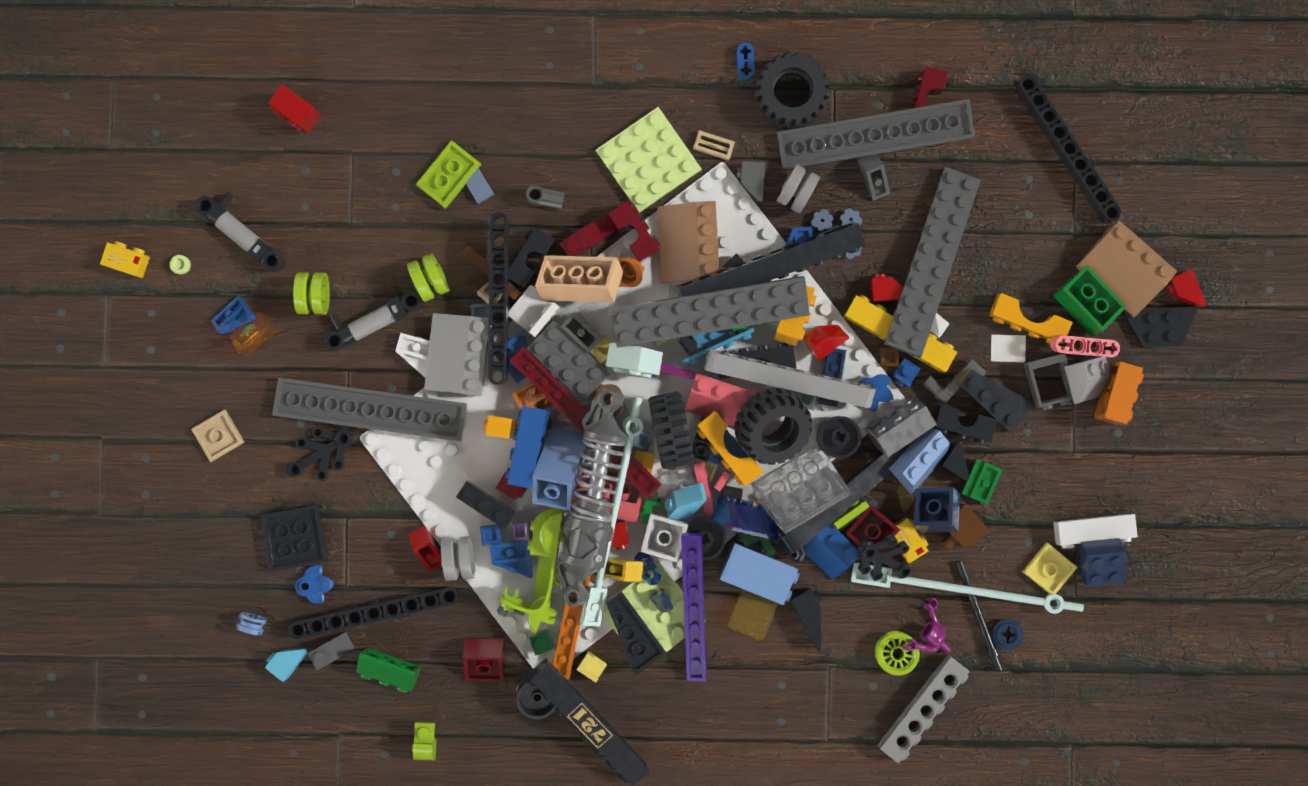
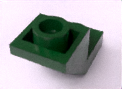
[735,527,776,557]

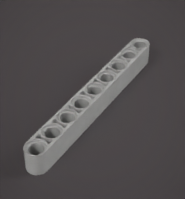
[704,349,876,408]

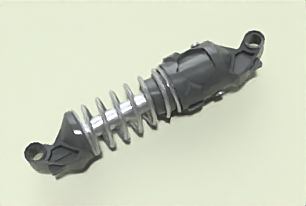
[557,390,627,607]

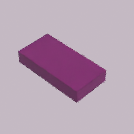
[660,364,696,379]

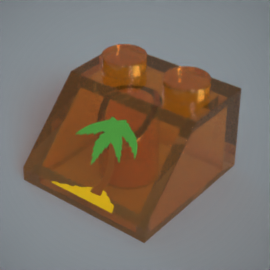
[230,312,279,355]

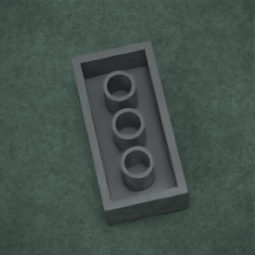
[527,321,610,402]

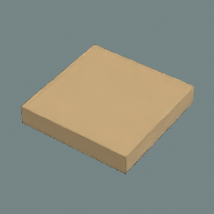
[191,410,245,462]

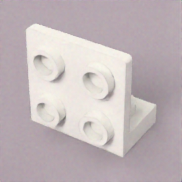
[509,285,561,338]

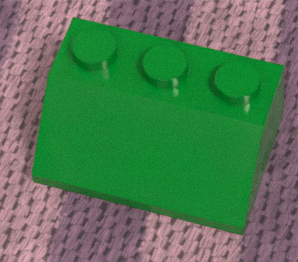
[1053,265,1126,337]
[356,648,421,693]

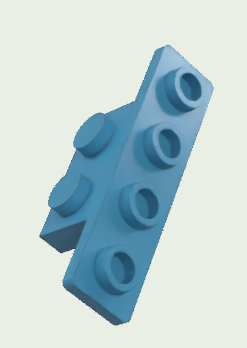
[682,328,754,366]

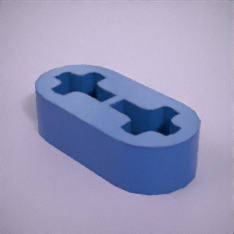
[736,43,755,81]

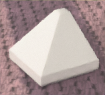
[930,313,949,338]

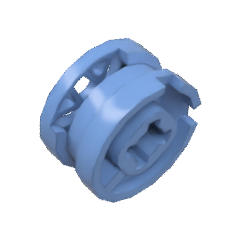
[236,612,267,635]

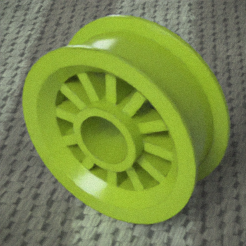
[875,631,920,675]

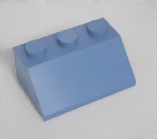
[889,428,950,494]

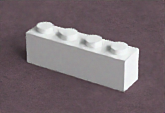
[1053,513,1138,548]

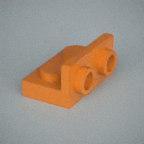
[512,382,554,410]

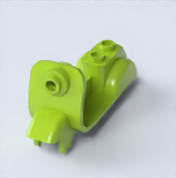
[498,507,565,635]

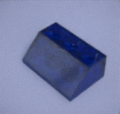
[711,496,779,541]

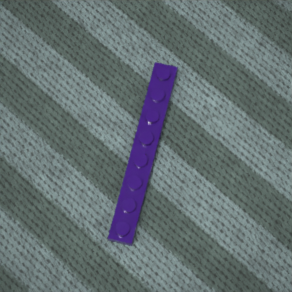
[681,533,707,682]

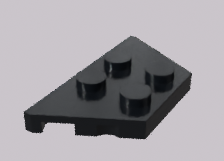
[1122,307,1197,348]

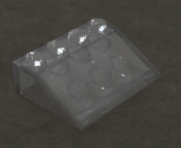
[751,445,851,534]

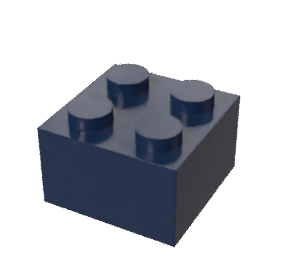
[914,487,960,533]
[1079,538,1127,587]

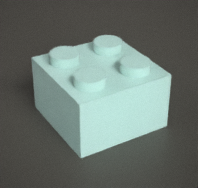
[606,343,663,378]

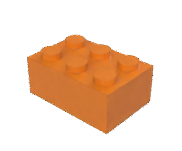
[1094,362,1144,425]

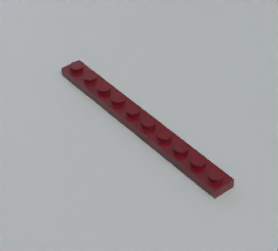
[510,347,662,498]

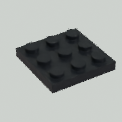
[261,504,329,572]

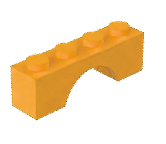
[989,293,1073,345]
[696,411,764,486]

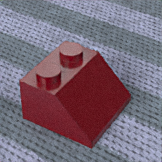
[846,504,901,552]
[462,638,505,681]

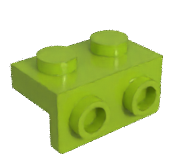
[832,498,869,532]

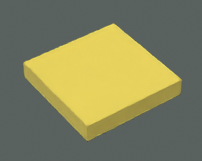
[1022,542,1077,594]

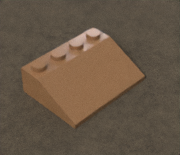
[658,201,719,283]
[1076,220,1177,318]

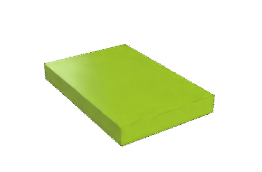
[415,140,482,209]

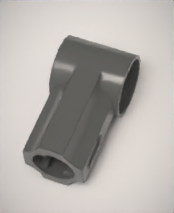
[526,185,565,210]

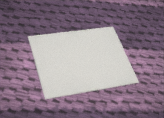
[991,335,1026,362]

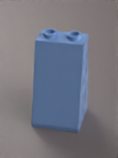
[532,428,589,511]
[718,541,800,605]

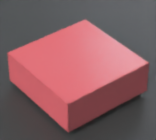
[713,471,731,491]

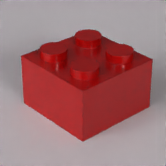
[268,84,321,133]

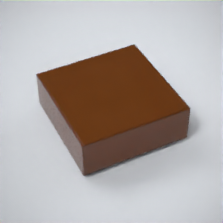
[879,347,899,367]

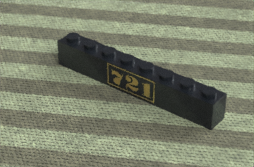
[529,658,650,786]

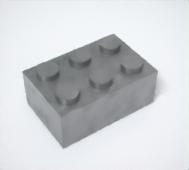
[865,397,937,457]

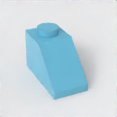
[665,483,707,520]
[265,647,311,682]

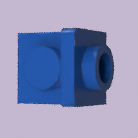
[891,358,921,388]

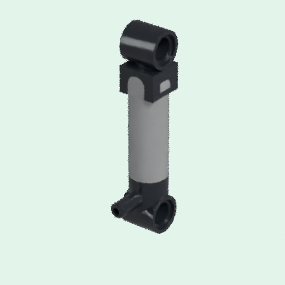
[195,192,285,272]
[324,291,423,351]

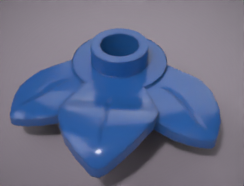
[858,374,894,412]
[295,565,334,604]

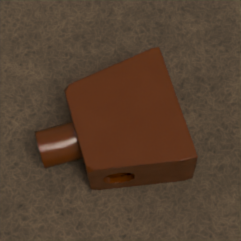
[941,503,990,550]

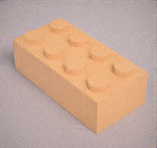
[535,256,623,303]

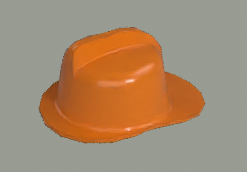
[618,257,645,287]

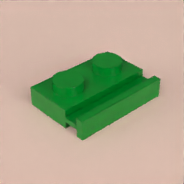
[961,458,1002,505]

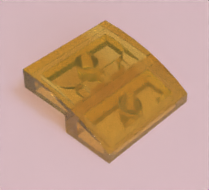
[727,589,778,641]

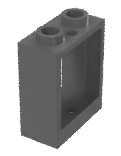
[1023,353,1073,411]

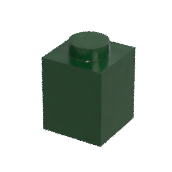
[529,628,555,656]

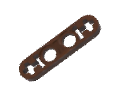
[462,244,522,301]

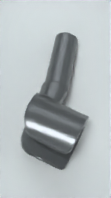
[497,605,525,617]

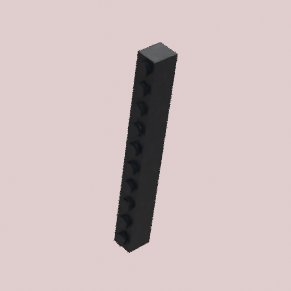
[675,222,865,297]

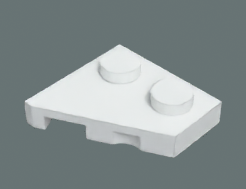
[396,333,430,377]

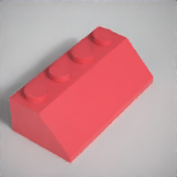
[685,373,757,427]
[571,467,643,523]

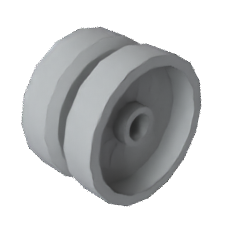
[777,164,820,214]
[441,536,475,581]

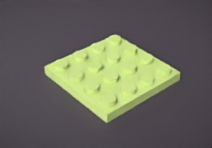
[596,107,702,213]
[602,561,706,652]

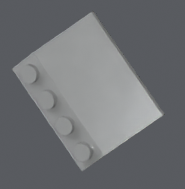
[424,313,489,396]

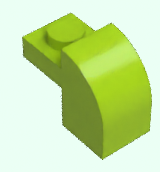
[413,721,437,761]

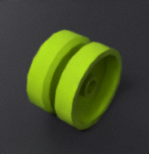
[407,253,450,302]
[293,272,330,315]

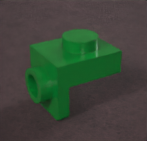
[638,496,665,524]

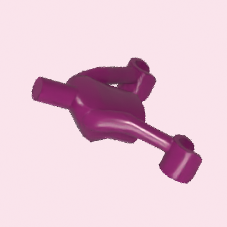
[902,598,951,654]

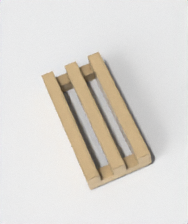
[693,130,735,161]

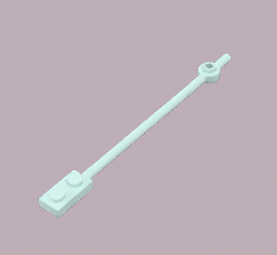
[580,397,643,627]
[851,562,1084,614]

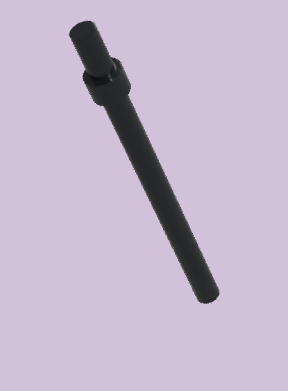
[956,561,1003,672]

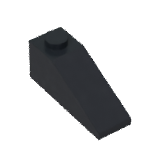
[790,588,822,652]

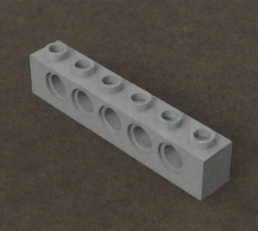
[877,654,970,764]

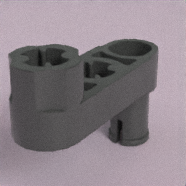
[922,359,986,405]

